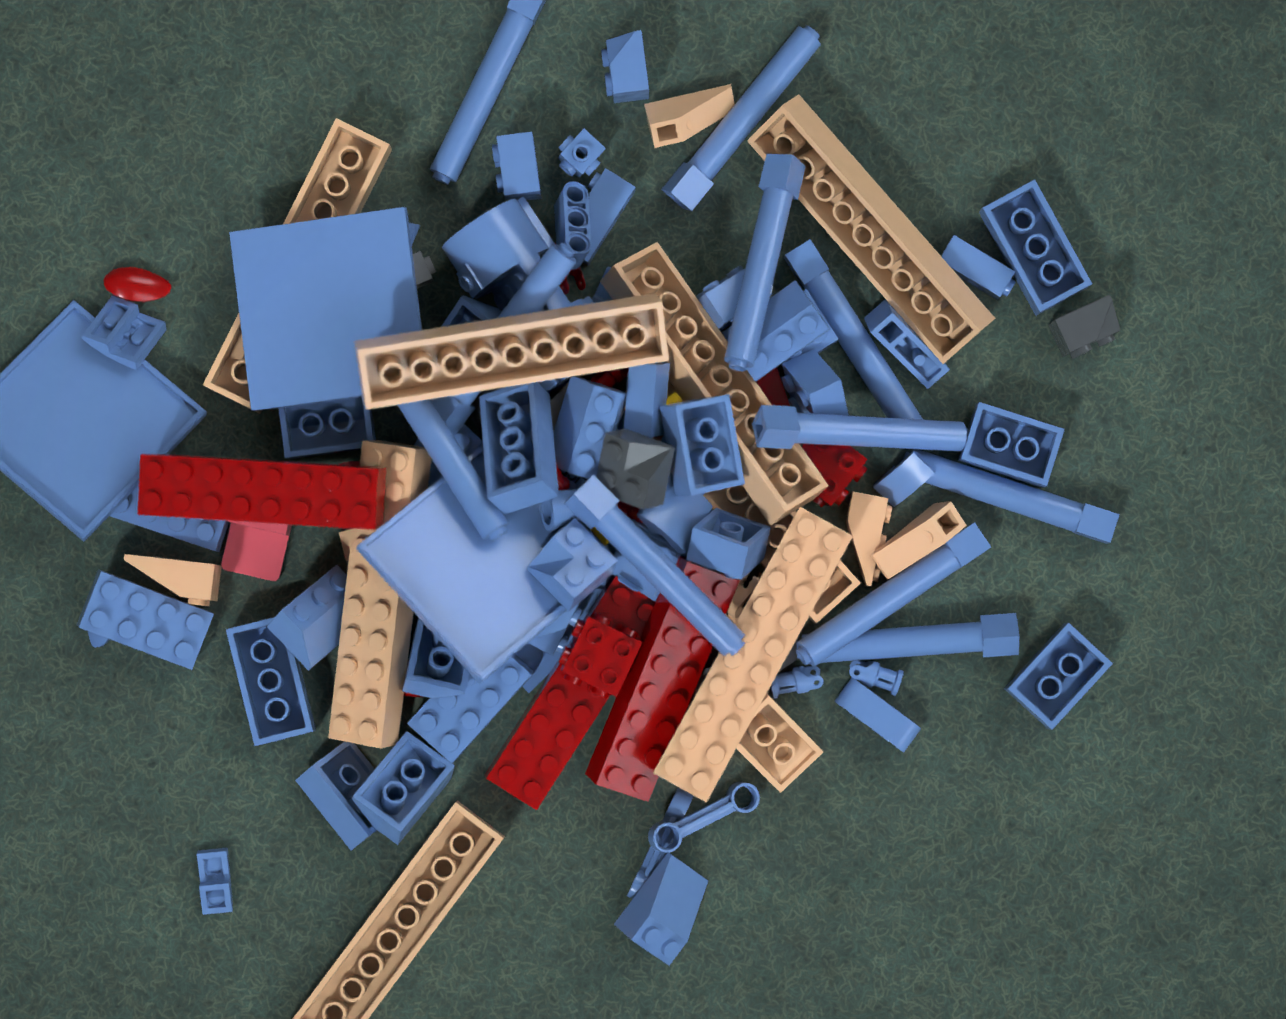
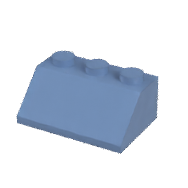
[722,280,830,381]
[553,376,627,479]
[660,394,745,496]
[278,396,376,459]
[267,565,347,671]
[402,617,469,698]
[352,731,455,845]
[295,741,377,850]

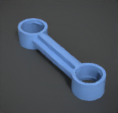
[648,782,760,853]
[627,788,694,899]

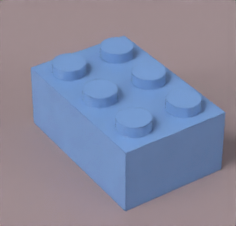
[958,402,1065,488]
[1004,623,1113,730]

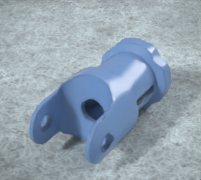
[849,660,904,696]
[770,666,824,699]

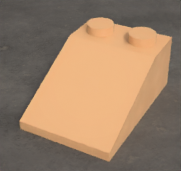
[124,554,222,606]
[736,693,823,793]

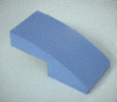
[873,449,936,507]
[197,848,233,915]

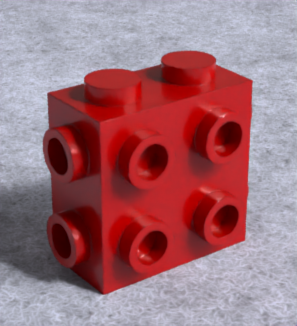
[802,444,868,508]
[558,613,643,699]

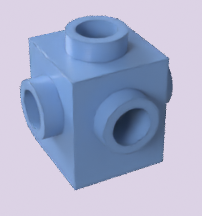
[558,128,606,178]

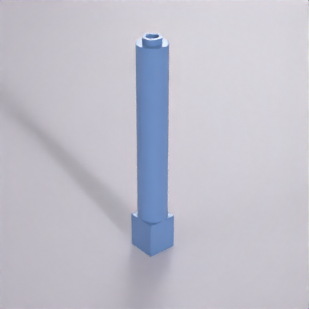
[430,0,546,185]
[661,25,821,211]
[724,154,806,371]
[784,239,923,419]
[430,243,577,436]
[397,399,509,541]
[752,405,969,451]
[903,449,1120,544]
[564,475,745,656]
[796,522,991,667]
[796,613,1019,663]

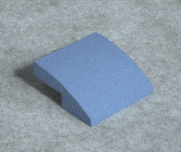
[82,295,166,370]
[637,470,713,554]

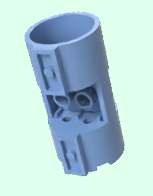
[442,196,594,394]

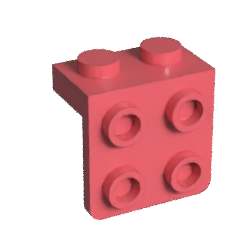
[221,521,292,581]

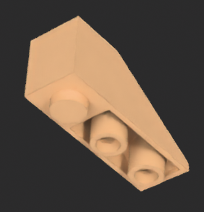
[644,84,735,148]
[846,491,892,587]
[871,501,967,579]

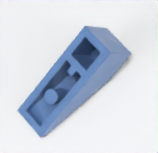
[583,168,636,265]
[864,299,950,389]

